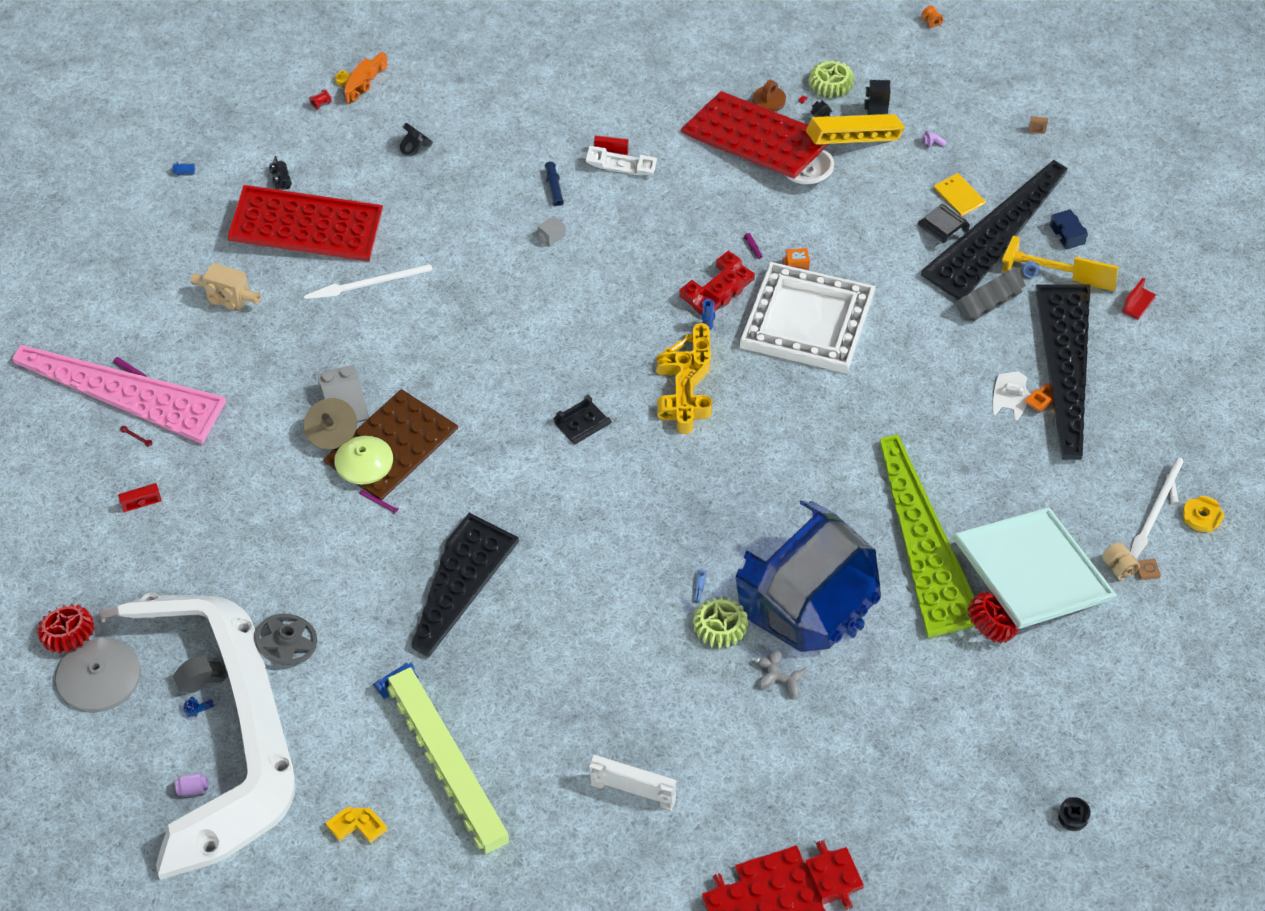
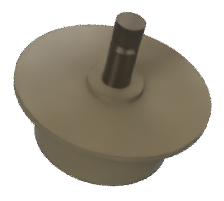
[304,398,357,450]

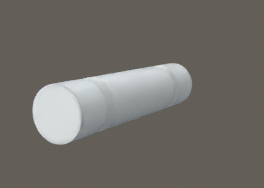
[1166,474,1179,505]

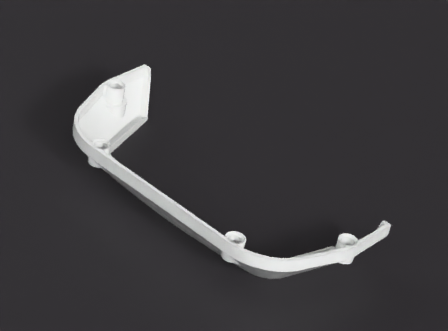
[99,593,296,880]

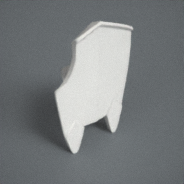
[993,371,1030,420]

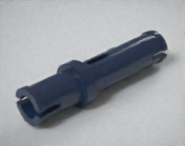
[544,161,564,206]

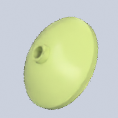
[334,436,393,484]

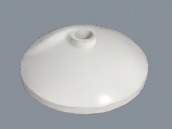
[786,150,834,185]

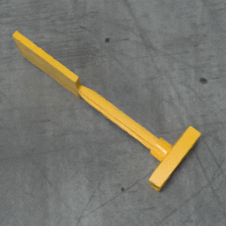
[1001,236,1118,292]

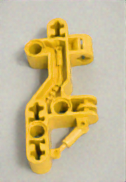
[656,323,712,434]

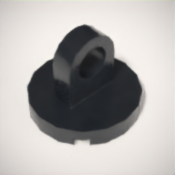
[400,122,433,156]

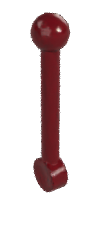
[120,426,153,447]

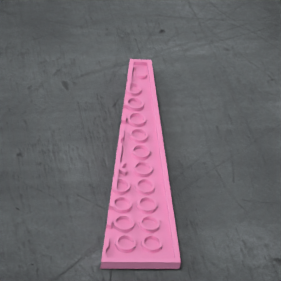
[12,345,226,445]

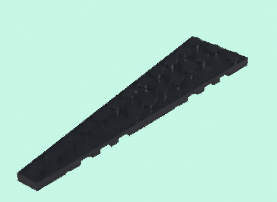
[921,160,1068,300]

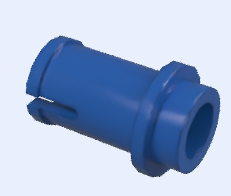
[173,162,195,176]

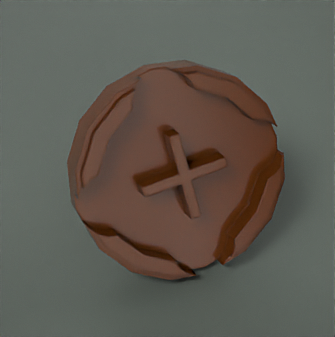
[753,79,786,112]

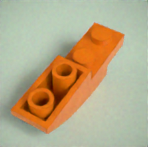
[345,51,388,105]

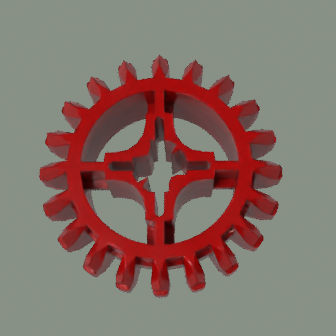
[967,591,1019,644]
[37,604,94,654]

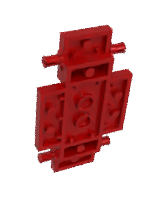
[701,840,864,911]

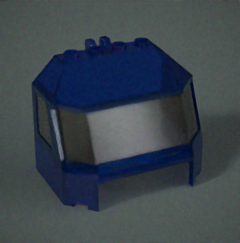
[735,500,881,652]

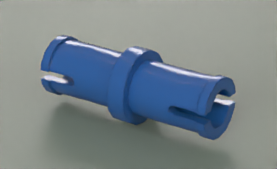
[701,299,715,330]

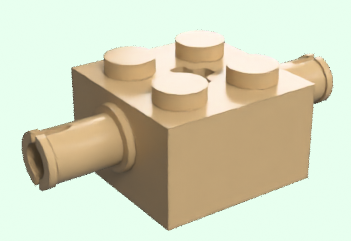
[191,263,261,311]

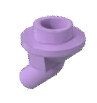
[922,130,947,147]

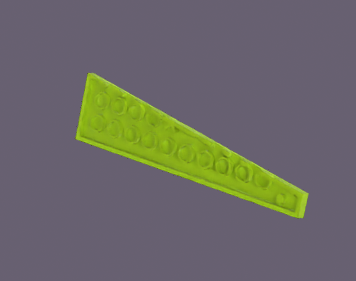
[879,434,975,639]

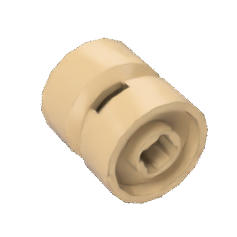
[1102,542,1140,581]

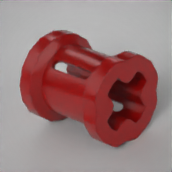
[309,89,332,109]

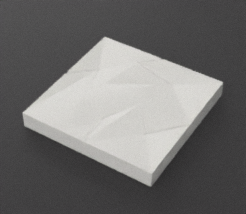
[740,262,876,374]

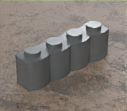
[955,267,1026,322]

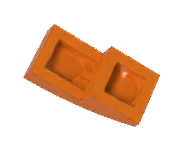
[1024,383,1053,412]

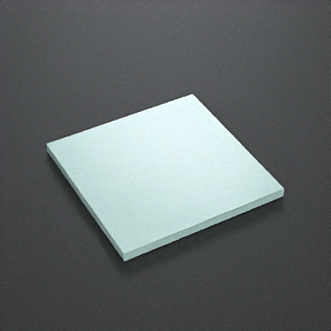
[953,507,1117,629]

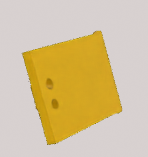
[933,173,987,216]

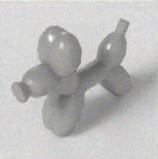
[755,651,807,698]

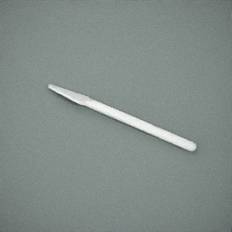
[304,264,432,299]
[1130,458,1183,559]

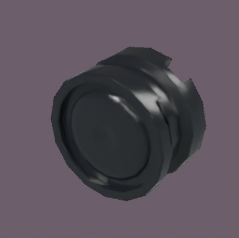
[1058,797,1091,831]

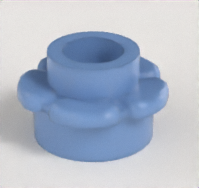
[1021,261,1039,278]

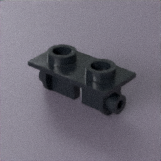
[269,156,292,190]

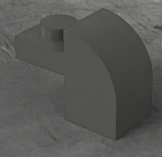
[173,655,226,693]

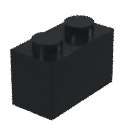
[864,80,891,115]

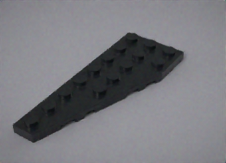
[411,512,519,657]

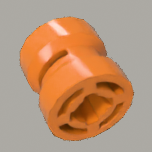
[921,6,944,28]

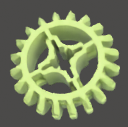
[809,60,854,99]
[693,596,748,649]

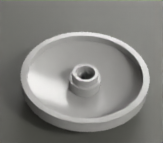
[56,638,141,712]

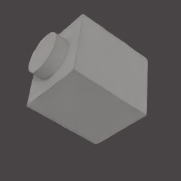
[537,216,566,246]

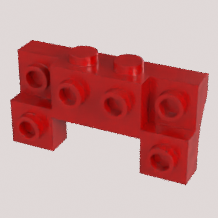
[679,250,755,315]

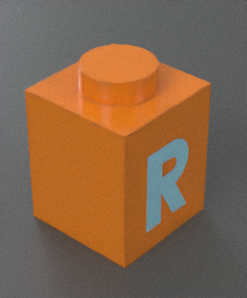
[782,248,810,271]

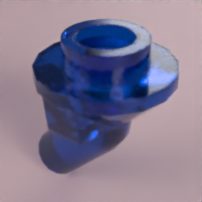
[183,696,215,717]

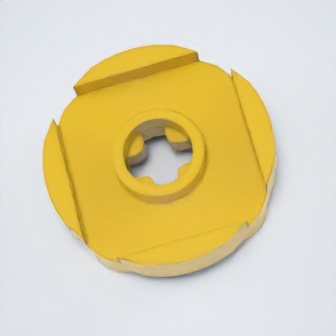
[1182,496,1224,533]

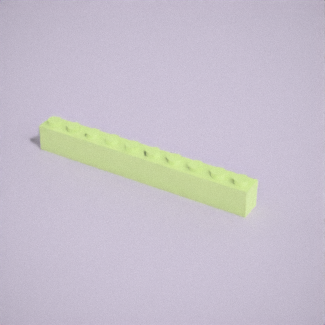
[387,667,509,854]

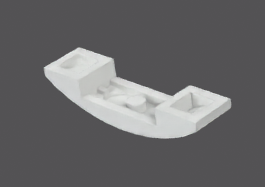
[586,146,657,175]

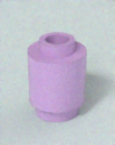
[175,772,209,798]

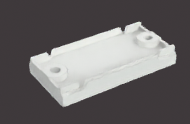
[589,755,676,811]

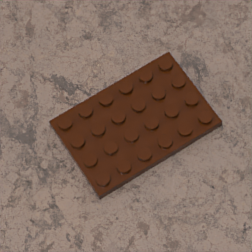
[323,389,458,500]

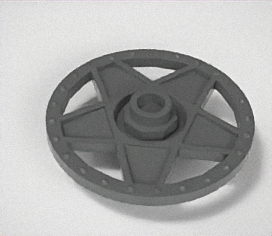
[255,613,317,665]

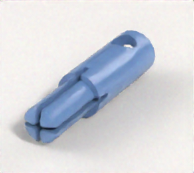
[693,570,706,603]

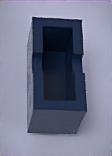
[1049,209,1088,250]

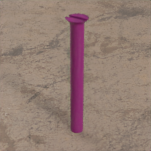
[359,490,399,514]

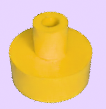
[335,70,351,86]

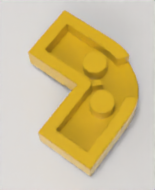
[326,806,387,843]

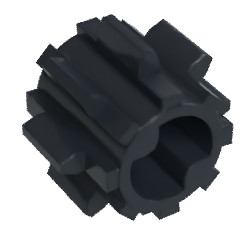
[810,100,833,117]

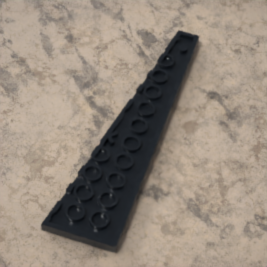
[1035,284,1091,460]

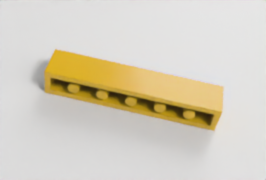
[806,114,905,144]

